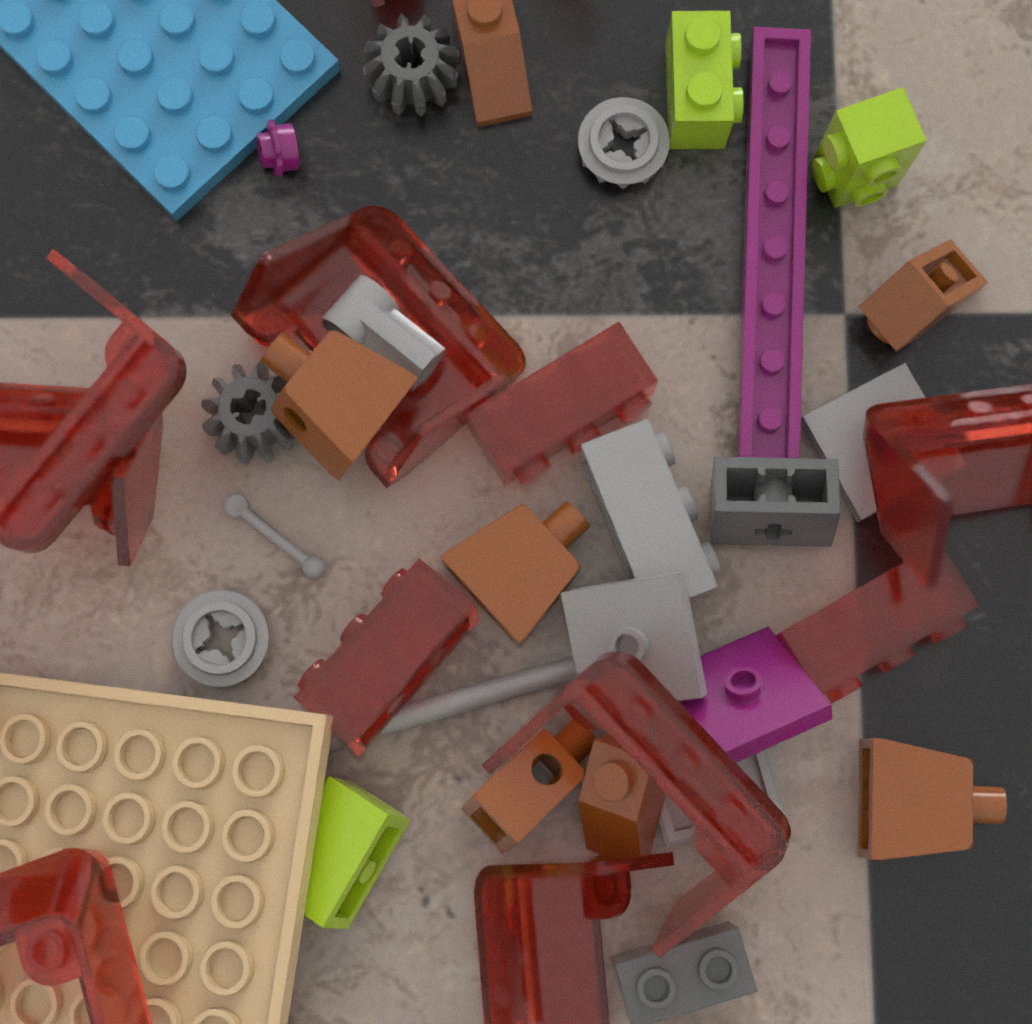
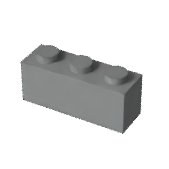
[578,418,721,602]

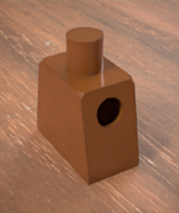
[260,330,418,481]
[440,501,590,648]
[461,717,596,854]
[857,738,1007,860]

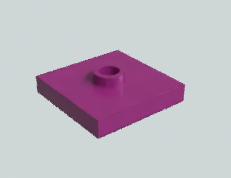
[673,626,832,770]

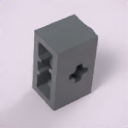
[710,457,841,547]
[610,921,758,1024]

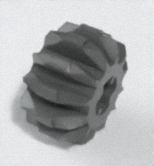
[363,13,460,117]
[201,362,294,465]

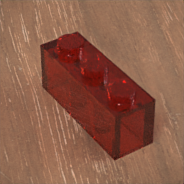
[466,322,658,486]
[776,542,979,703]
[294,558,479,758]

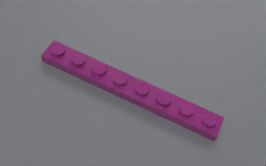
[737,27,811,458]

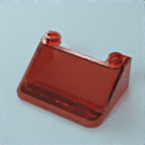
[231,205,526,488]

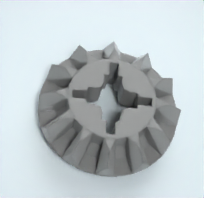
[577,97,670,190]
[172,590,271,688]

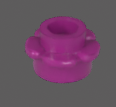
[256,119,299,177]

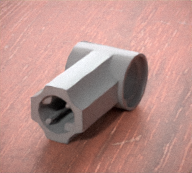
[320,275,445,391]

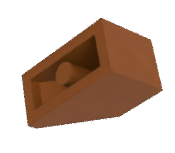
[451,0,532,127]
[858,239,988,352]
[578,730,677,870]

